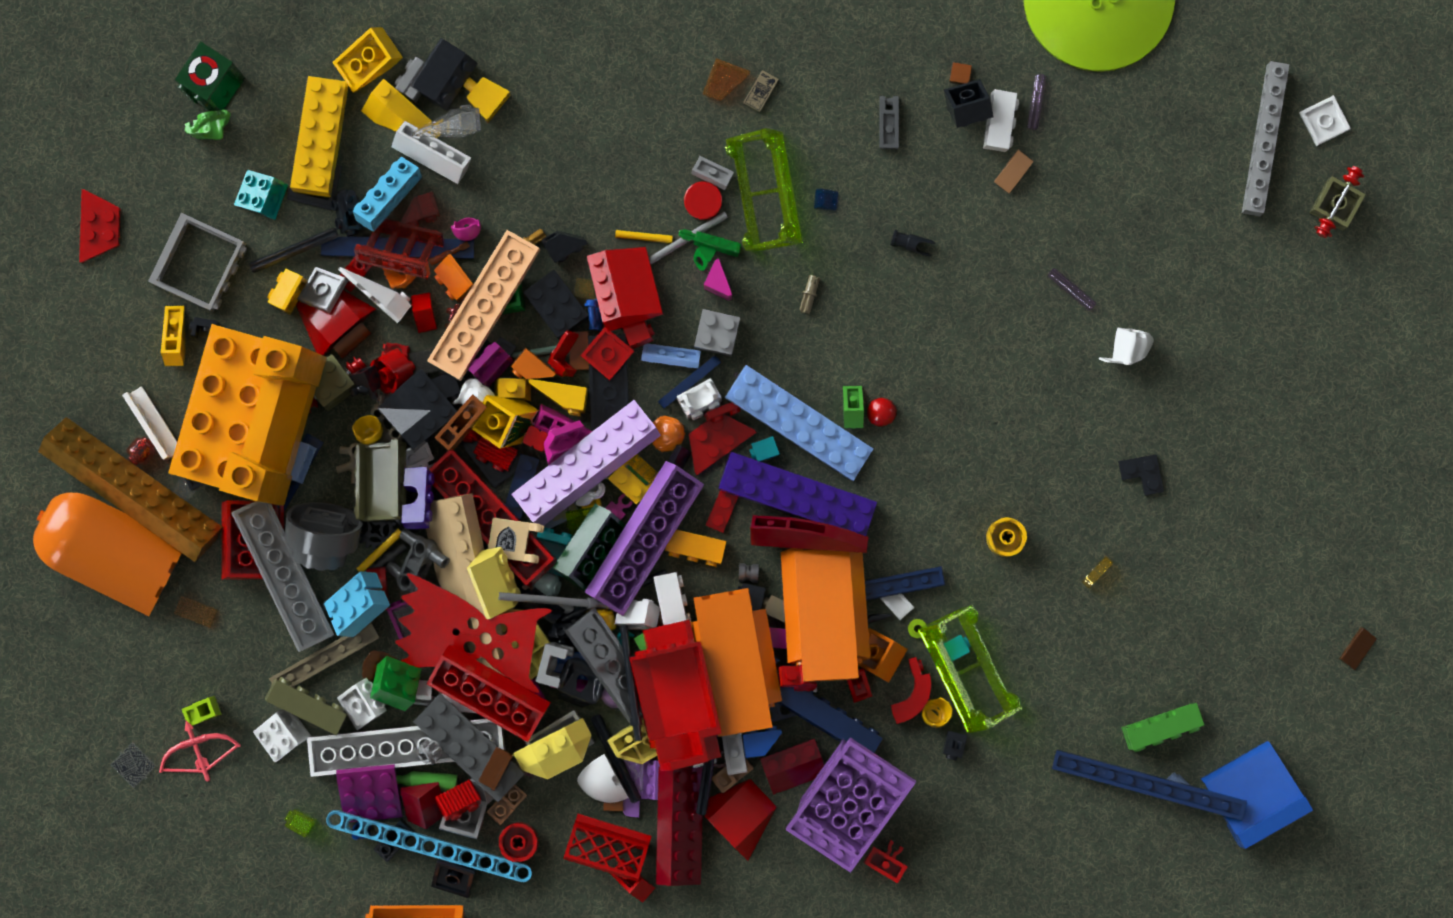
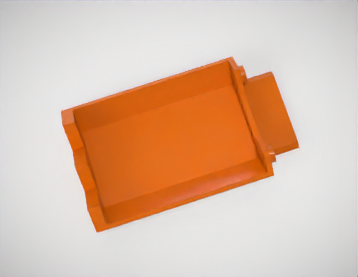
[781,548,870,682]

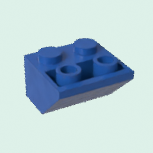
[742,725,782,758]

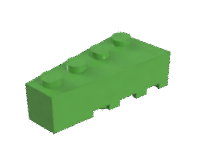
[1121,703,1204,752]

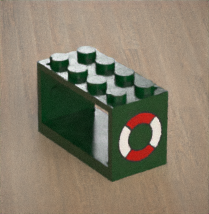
[175,41,245,112]

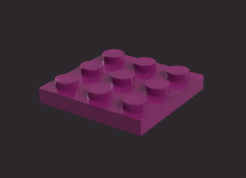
[336,764,403,822]

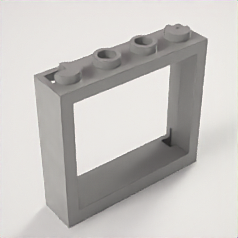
[148,213,247,312]

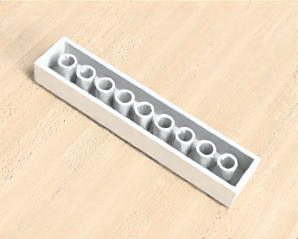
[307,719,506,777]

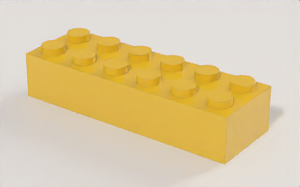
[290,76,348,197]

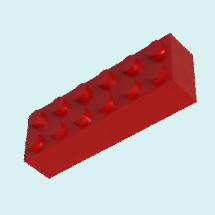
[427,645,551,742]

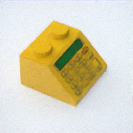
[608,454,658,505]

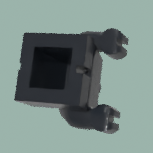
[349,365,381,400]

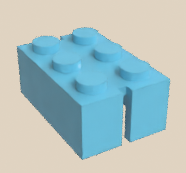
[324,571,390,637]

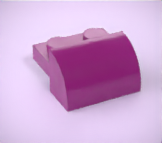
[468,342,514,387]

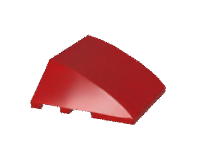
[296,290,376,356]
[704,779,776,861]

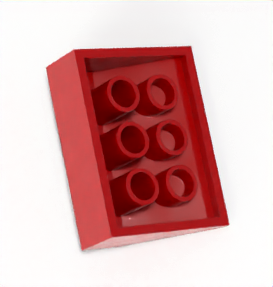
[587,247,663,332]
[222,500,284,580]

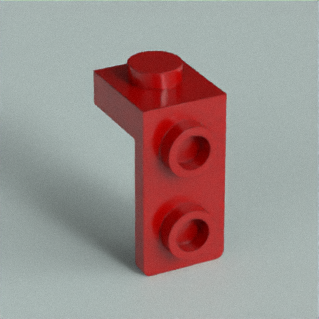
[547,331,579,377]

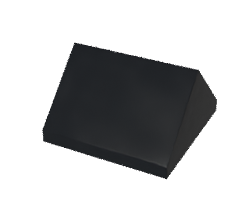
[431,859,477,898]

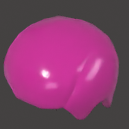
[451,218,481,241]

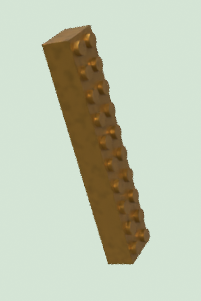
[38,417,222,562]

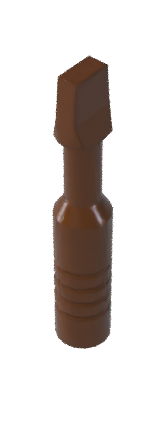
[428,242,470,266]

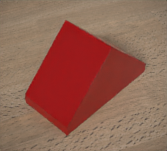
[411,292,437,333]
[846,668,872,703]

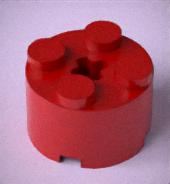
[370,348,415,394]
[499,822,539,862]

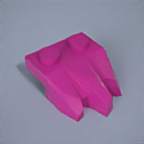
[544,420,584,465]

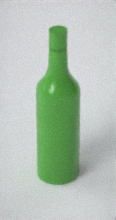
[397,771,458,793]

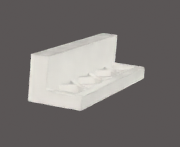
[122,386,177,461]

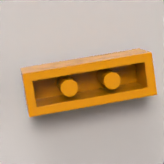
[665,530,726,567]

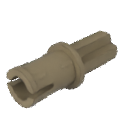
[800,275,821,314]

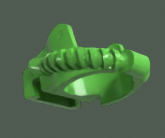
[185,109,231,140]

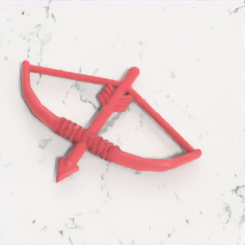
[159,721,241,782]

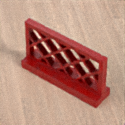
[563,813,652,882]

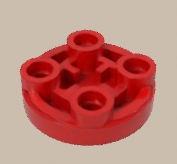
[684,181,722,220]

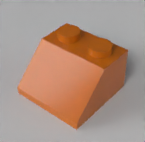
[434,254,474,302]
[511,348,556,379]
[858,628,908,683]

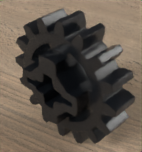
[359,520,397,550]

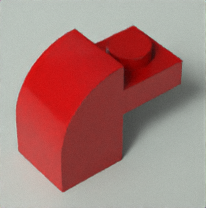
[779,664,817,691]

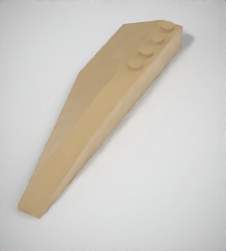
[426,493,513,681]

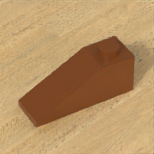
[435,394,487,451]

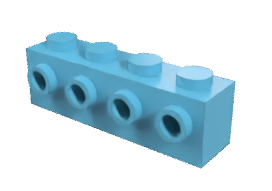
[353,157,422,232]

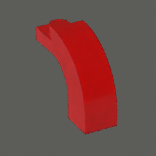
[890,657,931,724]

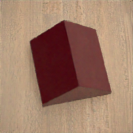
[400,782,443,829]

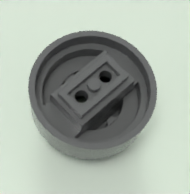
[285,502,362,571]

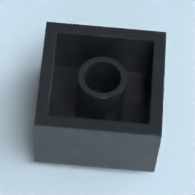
[944,79,994,128]

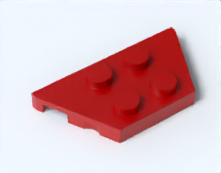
[79,189,120,263]
[689,415,757,475]

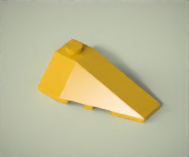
[361,79,443,138]

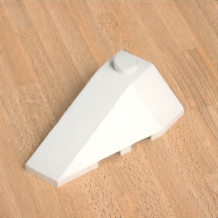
[338,267,412,323]

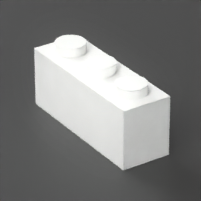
[983,89,1019,152]

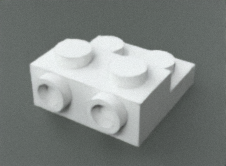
[337,678,387,730]

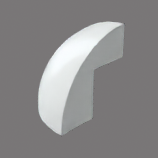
[577,754,628,803]

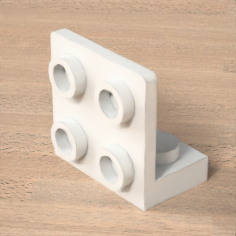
[253,709,311,762]

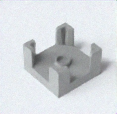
[536,642,575,688]

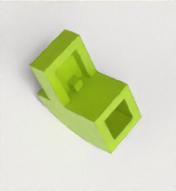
[182,696,222,726]

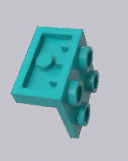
[234,170,288,220]

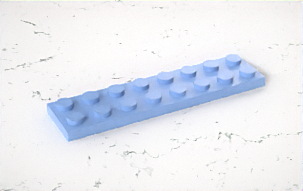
[725,365,873,481]

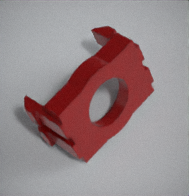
[381,342,410,359]

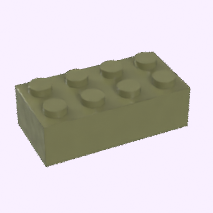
[265,677,347,735]

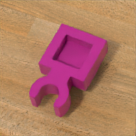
[605,494,633,520]

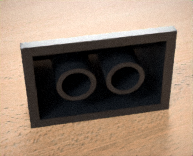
[410,38,478,111]

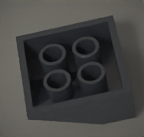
[378,369,457,453]

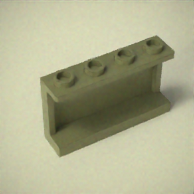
[354,439,407,522]

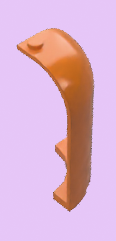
[33,493,182,616]

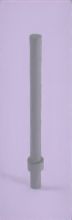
[649,212,728,264]
[498,592,609,609]

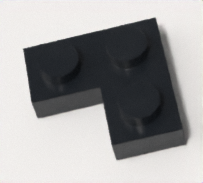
[1118,454,1164,496]

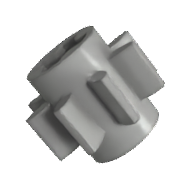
[417,739,442,765]

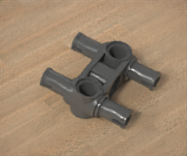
[386,528,450,593]

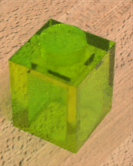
[285,808,317,838]

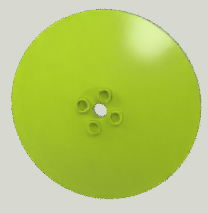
[1023,0,1175,72]

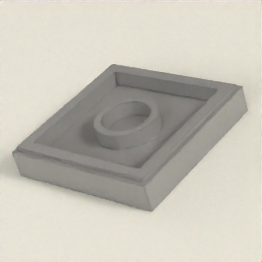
[297,267,348,313]

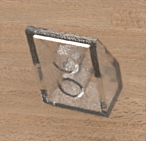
[411,105,481,138]

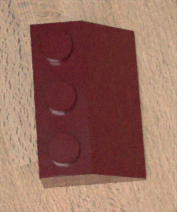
[760,738,824,795]

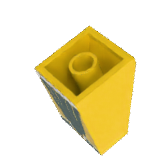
[472,395,539,448]

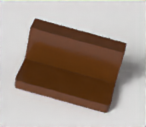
[478,746,514,791]

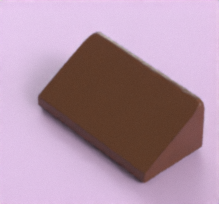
[1339,627,1377,670]

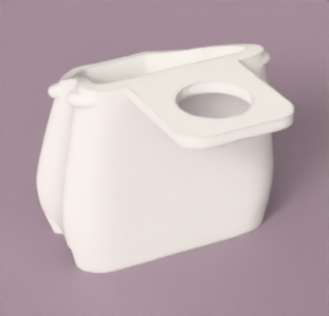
[1099,327,1154,365]

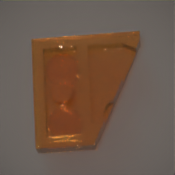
[703,58,750,101]

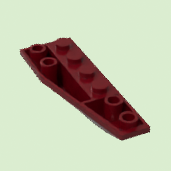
[750,515,869,553]

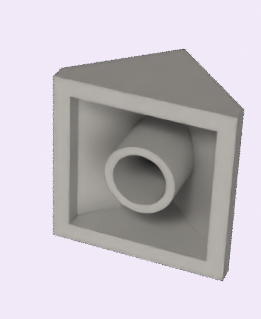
[439,801,488,839]

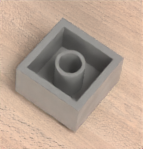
[694,309,740,357]

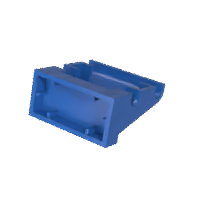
[1201,741,1313,849]

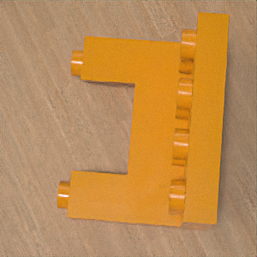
[168,324,327,506]

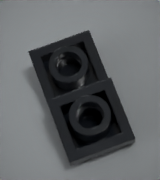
[373,819,416,862]

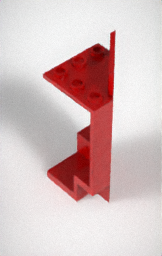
[629,619,722,771]

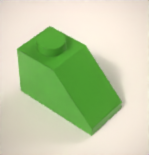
[843,386,864,429]

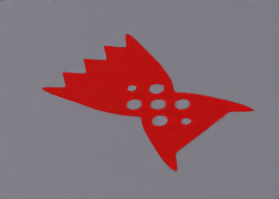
[395,573,552,693]

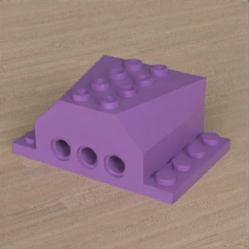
[786,737,916,873]

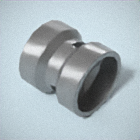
[739,563,759,583]

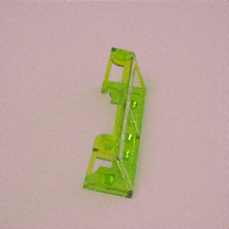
[725,128,803,252]
[918,605,1023,733]

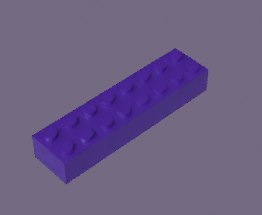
[718,452,877,536]

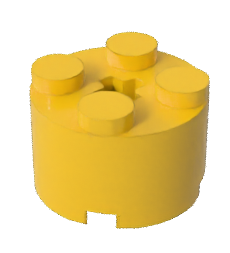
[986,517,1027,557]

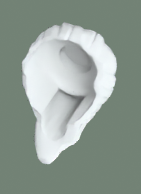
[453,378,495,405]

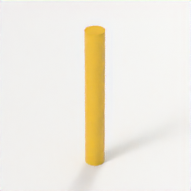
[615,230,673,243]
[356,528,402,572]

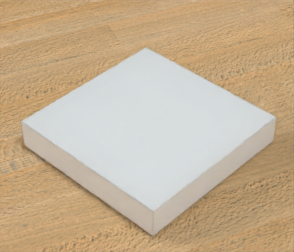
[1299,95,1351,146]

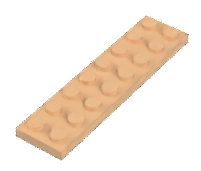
[427,230,540,381]

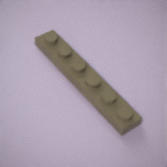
[269,622,380,687]

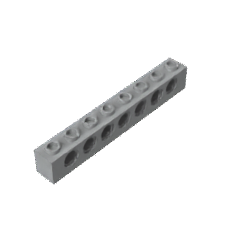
[1242,61,1290,216]

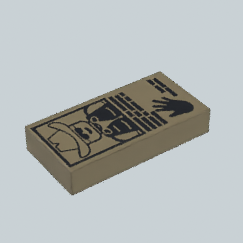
[743,70,779,113]

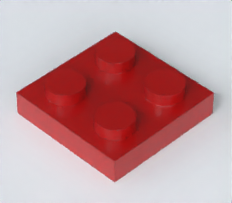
[580,327,635,381]

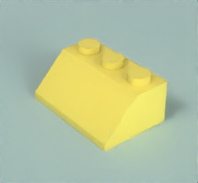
[467,547,521,619]

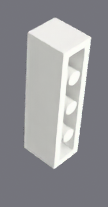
[391,121,471,184]

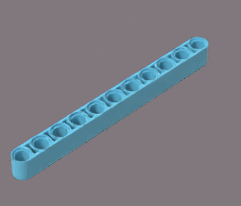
[326,810,532,882]

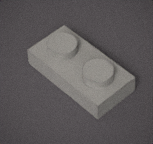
[691,156,734,190]

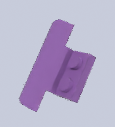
[623,760,660,818]

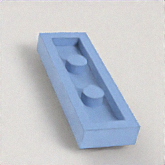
[641,343,701,368]

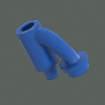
[585,299,603,331]

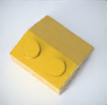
[267,269,307,315]

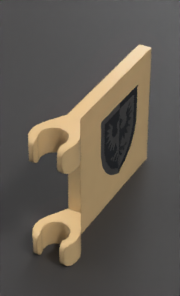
[488,518,544,564]

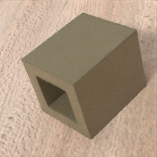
[761,595,785,622]

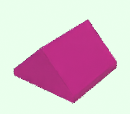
[704,259,732,301]

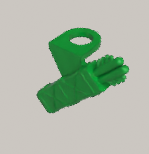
[678,229,741,271]

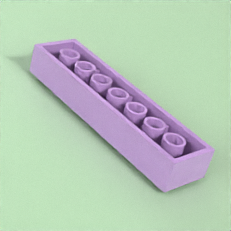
[512,400,661,526]

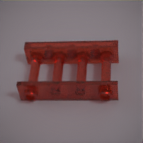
[354,219,444,279]

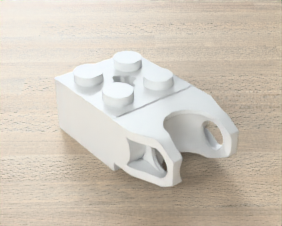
[677,378,722,421]

